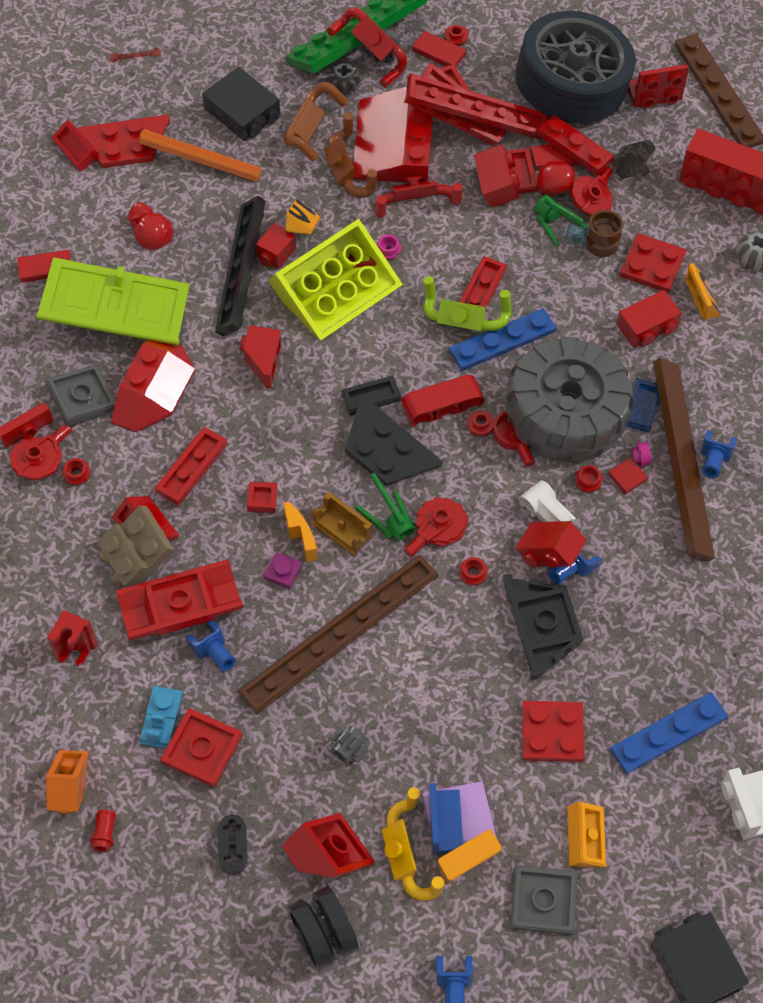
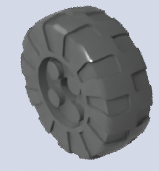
[505,337,633,462]

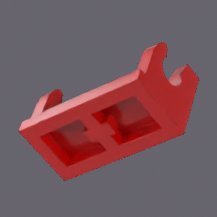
[47,610,98,666]

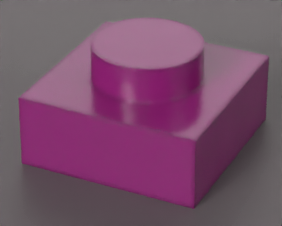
[264,552,302,589]

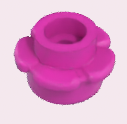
[376,235,402,259]
[632,441,652,468]

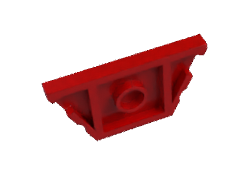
[77,114,170,168]

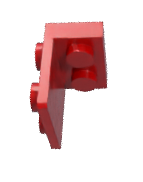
[628,64,689,108]

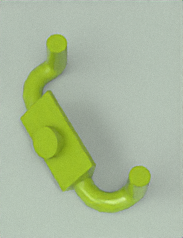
[423,276,512,331]

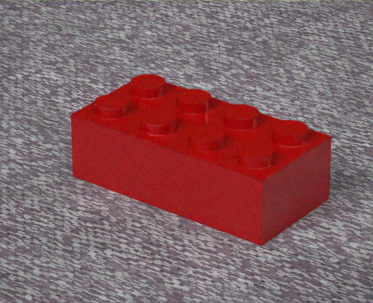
[679,128,763,216]

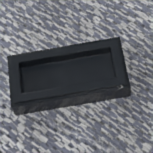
[341,376,402,415]

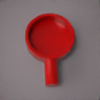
[493,411,535,467]

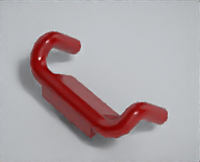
[327,7,407,88]
[374,175,463,218]

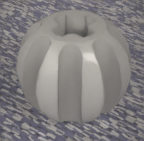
[736,231,763,271]

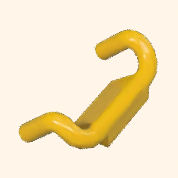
[382,787,444,901]

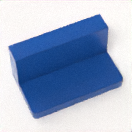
[428,783,463,855]

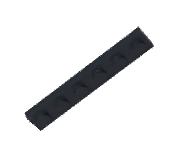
[215,195,266,336]

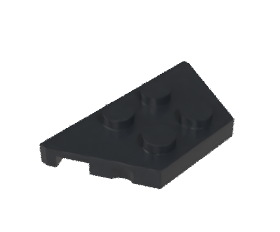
[345,395,443,486]
[502,574,583,680]

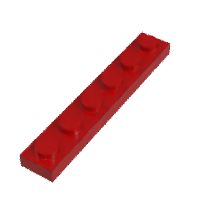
[405,73,548,139]

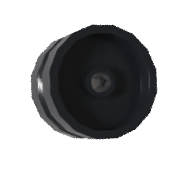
[287,885,359,971]

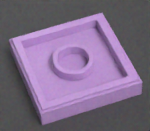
[422,781,496,844]

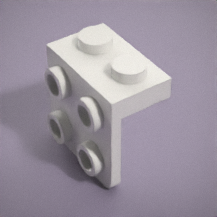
[721,767,763,840]

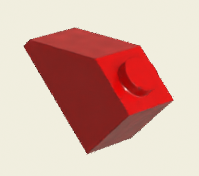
[240,325,282,388]

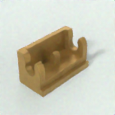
[311,492,373,556]

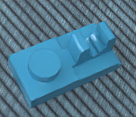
[140,686,183,749]

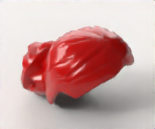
[127,202,174,250]

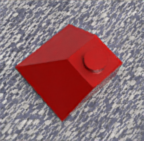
[281,813,375,878]

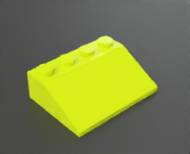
[268,219,403,341]

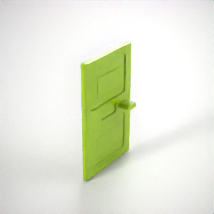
[36,257,190,346]

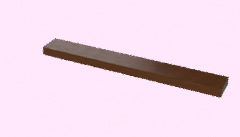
[653,358,715,561]
[238,554,438,715]

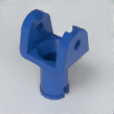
[701,430,737,479]
[548,554,602,585]
[185,620,236,672]
[436,956,473,1003]

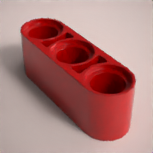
[401,375,485,427]

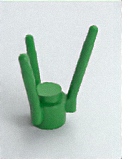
[535,195,588,247]
[355,473,415,542]

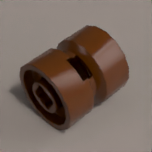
[586,210,623,257]

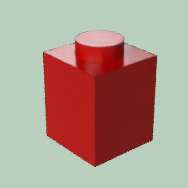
[256,223,296,269]

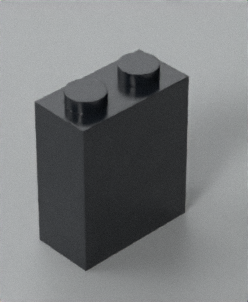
[202,67,281,141]
[650,912,749,1003]

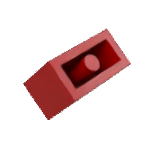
[474,144,521,207]
[616,290,682,348]
[515,521,587,568]

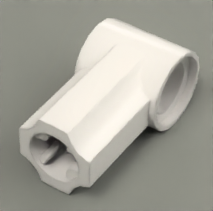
[518,480,576,524]

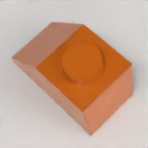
[46,750,89,814]

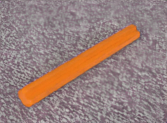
[139,129,261,182]

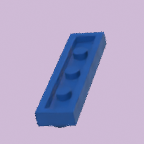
[449,308,557,372]
[610,692,728,775]

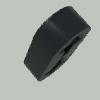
[218,814,248,875]

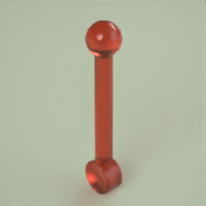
[110,48,161,62]

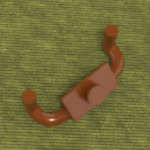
[284,82,348,162]
[324,112,377,198]

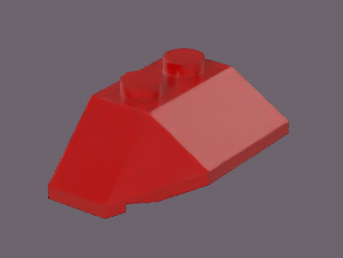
[111,340,195,432]

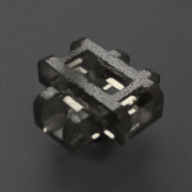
[612,140,656,179]

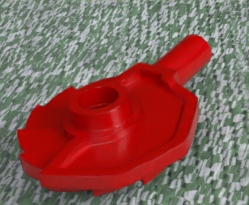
[569,167,613,217]
[10,424,72,481]
[404,497,469,557]

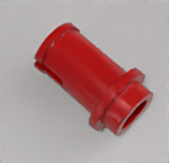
[89,810,116,852]

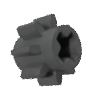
[329,63,360,95]
[330,726,367,764]

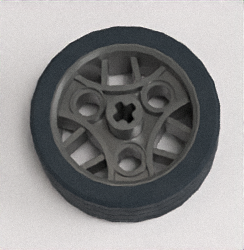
[515,11,636,123]

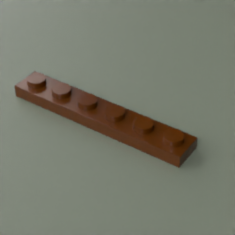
[674,33,763,148]

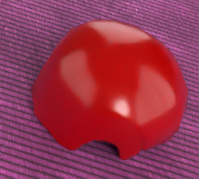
[536,161,575,197]

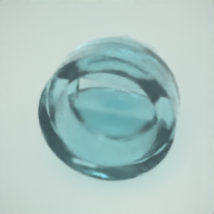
[566,224,588,244]

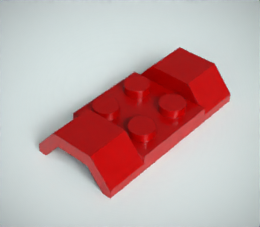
[116,559,244,641]

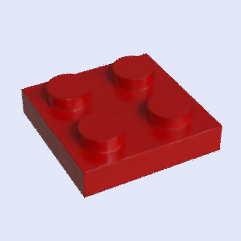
[619,233,687,293]
[522,701,584,762]
[160,708,243,788]

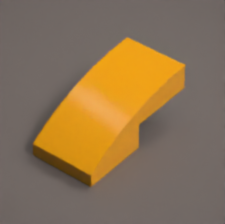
[284,502,318,562]

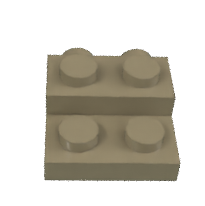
[97,505,174,587]

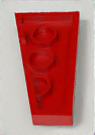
[404,63,506,146]

